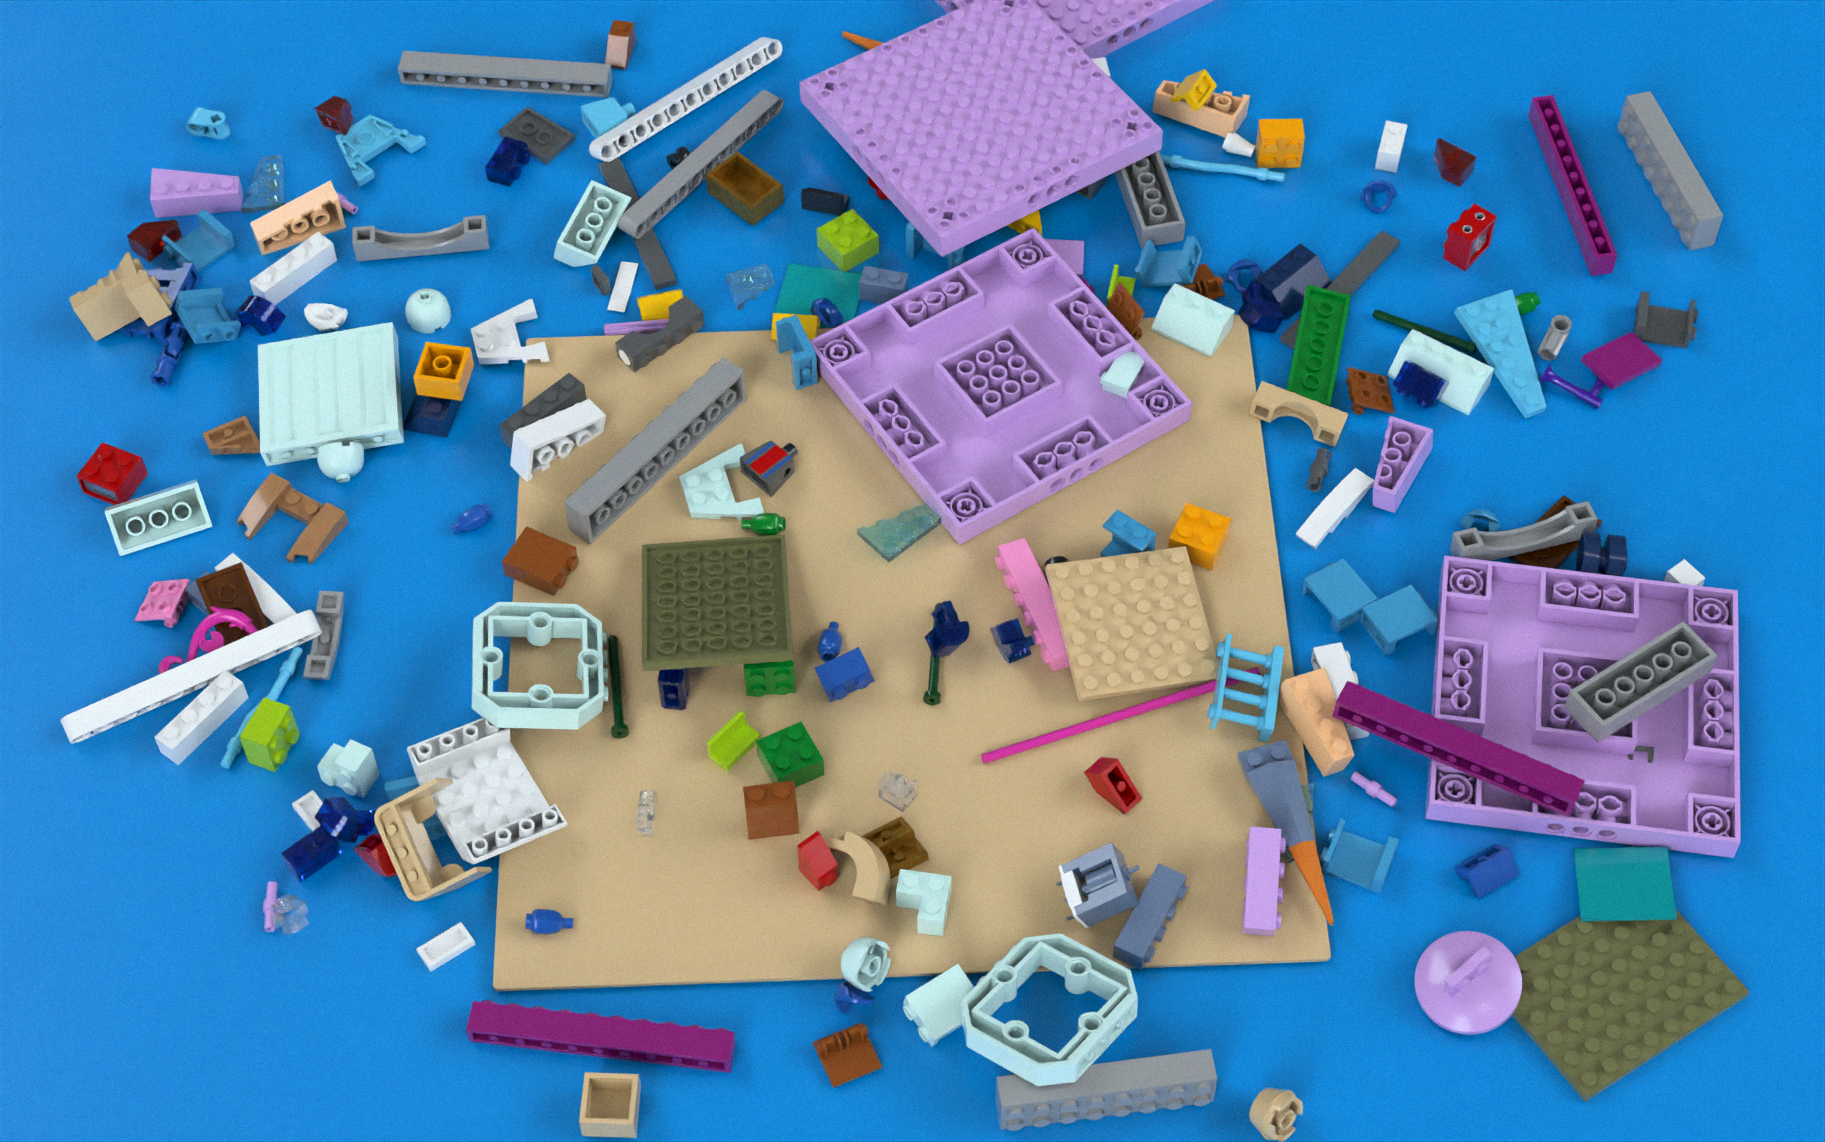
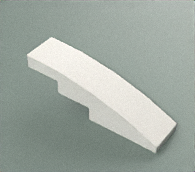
[1296,468,1374,549]
[215,553,297,625]

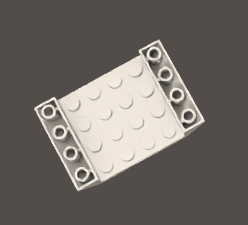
[407,718,567,864]

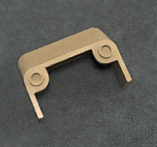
[374,778,492,901]

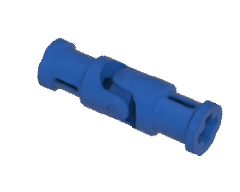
[150,322,189,386]

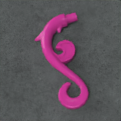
[158,606,258,675]

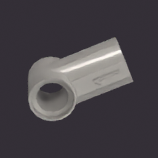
[1537,315,1572,361]

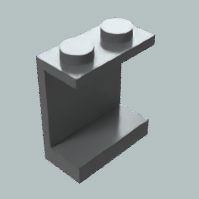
[1633,292,1698,349]

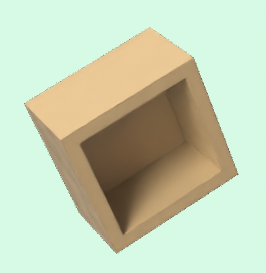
[579,1072,641,1138]

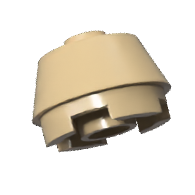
[1249,1088,1303,1142]

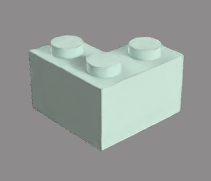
[317,739,380,798]
[896,869,952,936]

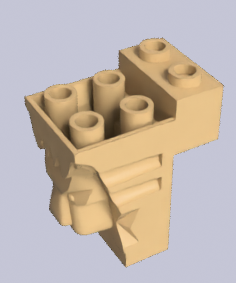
[69,252,172,341]

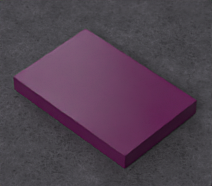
[1581,332,1663,390]

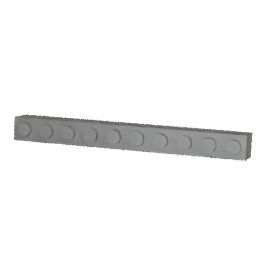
[398,51,613,97]

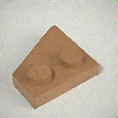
[202,416,260,455]

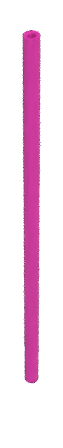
[981,667,1260,764]

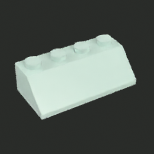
[554,180,631,267]
[1387,329,1494,415]
[104,479,213,556]

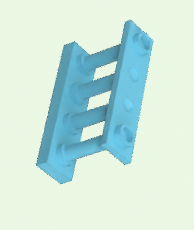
[1207,634,1284,742]

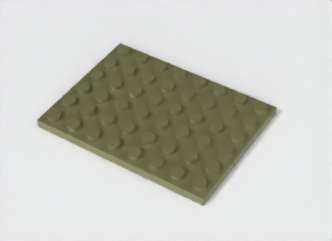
[642,535,793,671]
[1512,910,1750,1102]

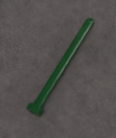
[1372,310,1477,356]
[923,603,944,705]
[608,635,629,738]

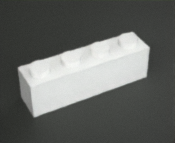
[250,232,337,310]
[1311,642,1370,740]
[154,670,248,765]

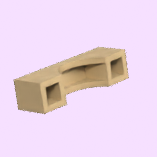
[1248,381,1348,447]

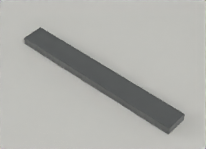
[599,158,677,290]
[1280,231,1400,350]

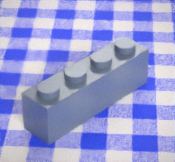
[1113,863,1188,970]

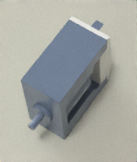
[1056,842,1140,928]

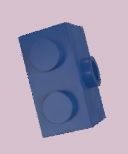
[814,647,875,702]

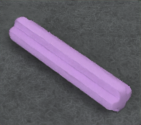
[604,319,669,336]

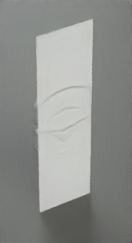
[607,261,639,312]

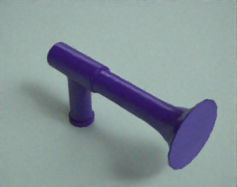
[1539,363,1605,409]

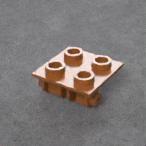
[1171,263,1225,300]
[1106,282,1145,340]
[1346,367,1395,415]
[812,1023,882,1088]

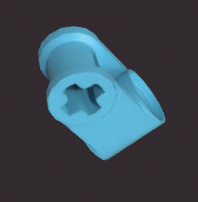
[186,107,231,140]

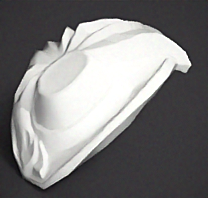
[304,303,348,332]

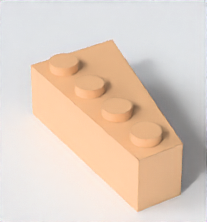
[1152,80,1250,138]
[250,180,346,255]
[1278,667,1355,777]

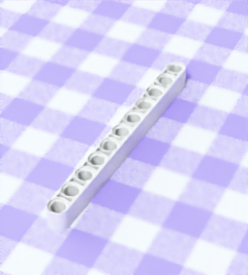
[589,37,783,162]
[60,610,322,744]

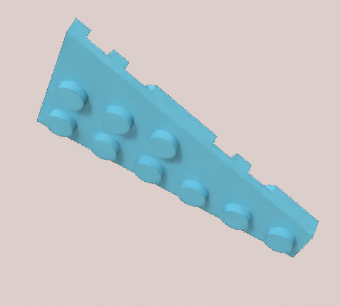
[1454,289,1547,419]

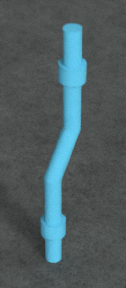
[1161,155,1285,182]
[220,647,303,769]

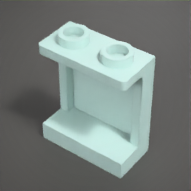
[903,964,974,1047]

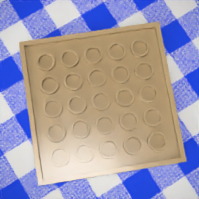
[1045,546,1219,701]

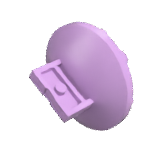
[1414,931,1522,1035]

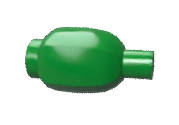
[1515,292,1541,316]
[741,513,786,535]

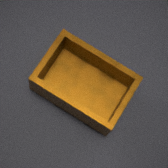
[706,151,784,226]

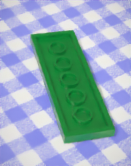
[1286,285,1351,407]

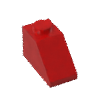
[1084,757,1143,814]
[797,831,839,891]
[353,833,397,877]

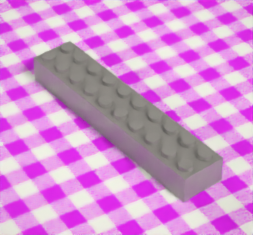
[564,357,747,544]

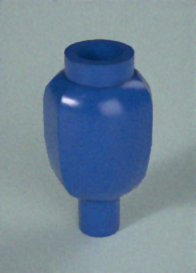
[450,503,493,534]
[817,622,842,662]
[525,909,573,934]

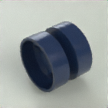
[1576,531,1627,577]

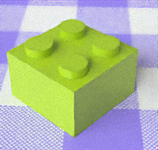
[817,209,879,271]
[239,697,299,772]

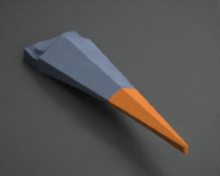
[1237,739,1334,926]

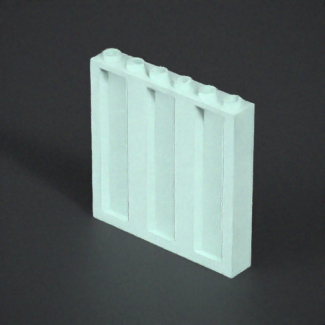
[258,322,404,466]

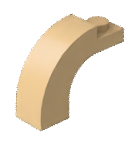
[822,831,890,906]

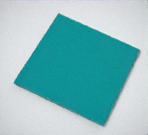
[774,263,862,329]
[1574,847,1677,921]

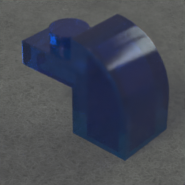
[1238,281,1284,333]
[232,295,286,336]
[925,601,970,658]
[990,618,1035,663]
[314,797,376,843]

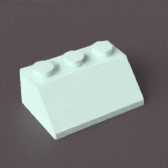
[1151,284,1235,358]

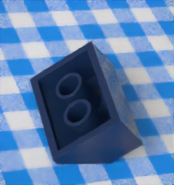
[1253,244,1331,321]
[403,385,468,438]

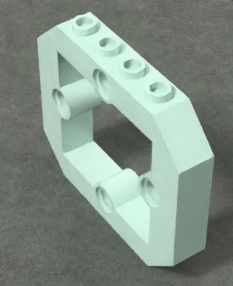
[472,602,608,730]
[960,934,1138,1086]

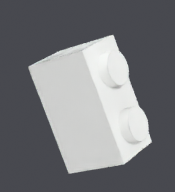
[1375,120,1407,173]

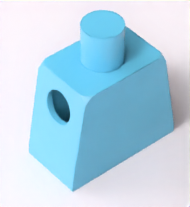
[581,97,636,139]

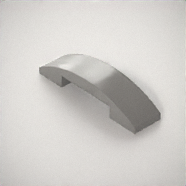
[303,591,344,680]

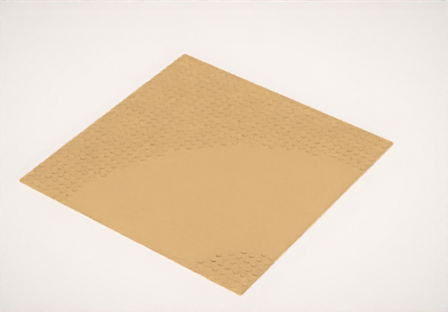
[493,315,1331,991]

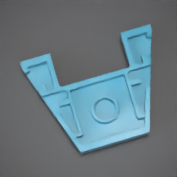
[336,115,426,187]

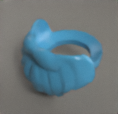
[1460,508,1500,532]

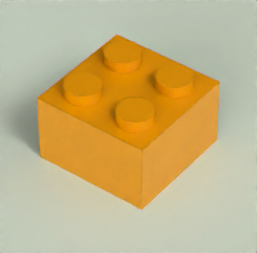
[1255,119,1305,168]
[413,342,474,401]
[1168,503,1231,570]

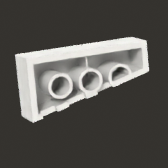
[510,399,606,482]

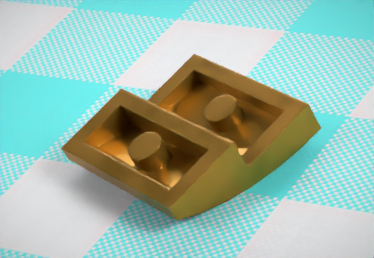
[861,816,929,879]

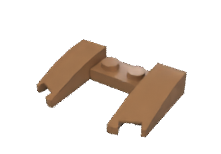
[237,472,349,564]

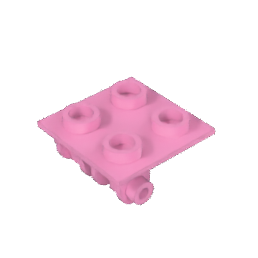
[135,579,190,628]

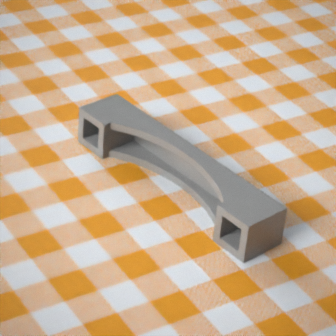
[352,215,489,262]
[1450,501,1598,561]

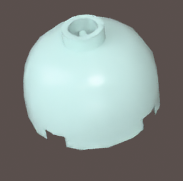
[405,288,451,333]
[316,442,364,482]
[841,937,891,992]

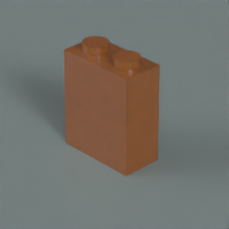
[502,526,579,596]
[743,781,799,840]

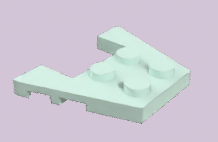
[679,444,764,520]

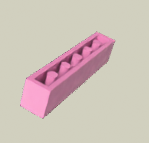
[995,538,1070,672]

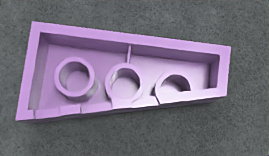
[150,168,244,218]
[1373,416,1433,513]
[1242,826,1286,936]

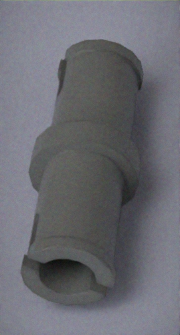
[1306,448,1332,492]

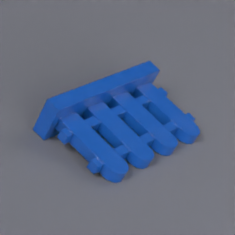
[120,263,201,345]

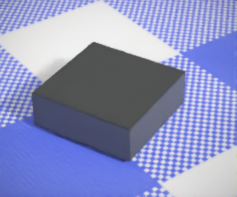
[591,264,611,296]

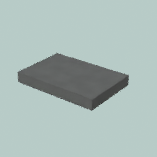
[499,106,575,165]

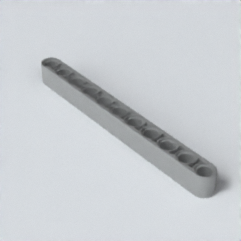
[618,90,784,239]

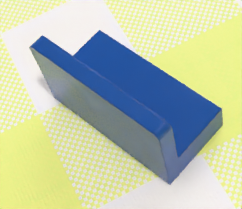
[1454,844,1519,898]

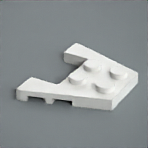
[471,299,550,364]

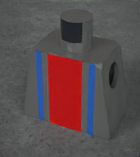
[740,441,798,497]

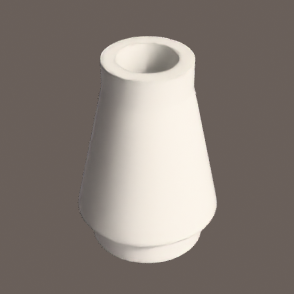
[1222,132,1255,158]

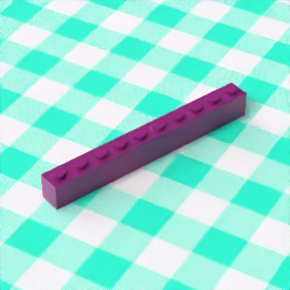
[1528,95,1617,276]
[1332,680,1585,817]
[466,1000,736,1073]

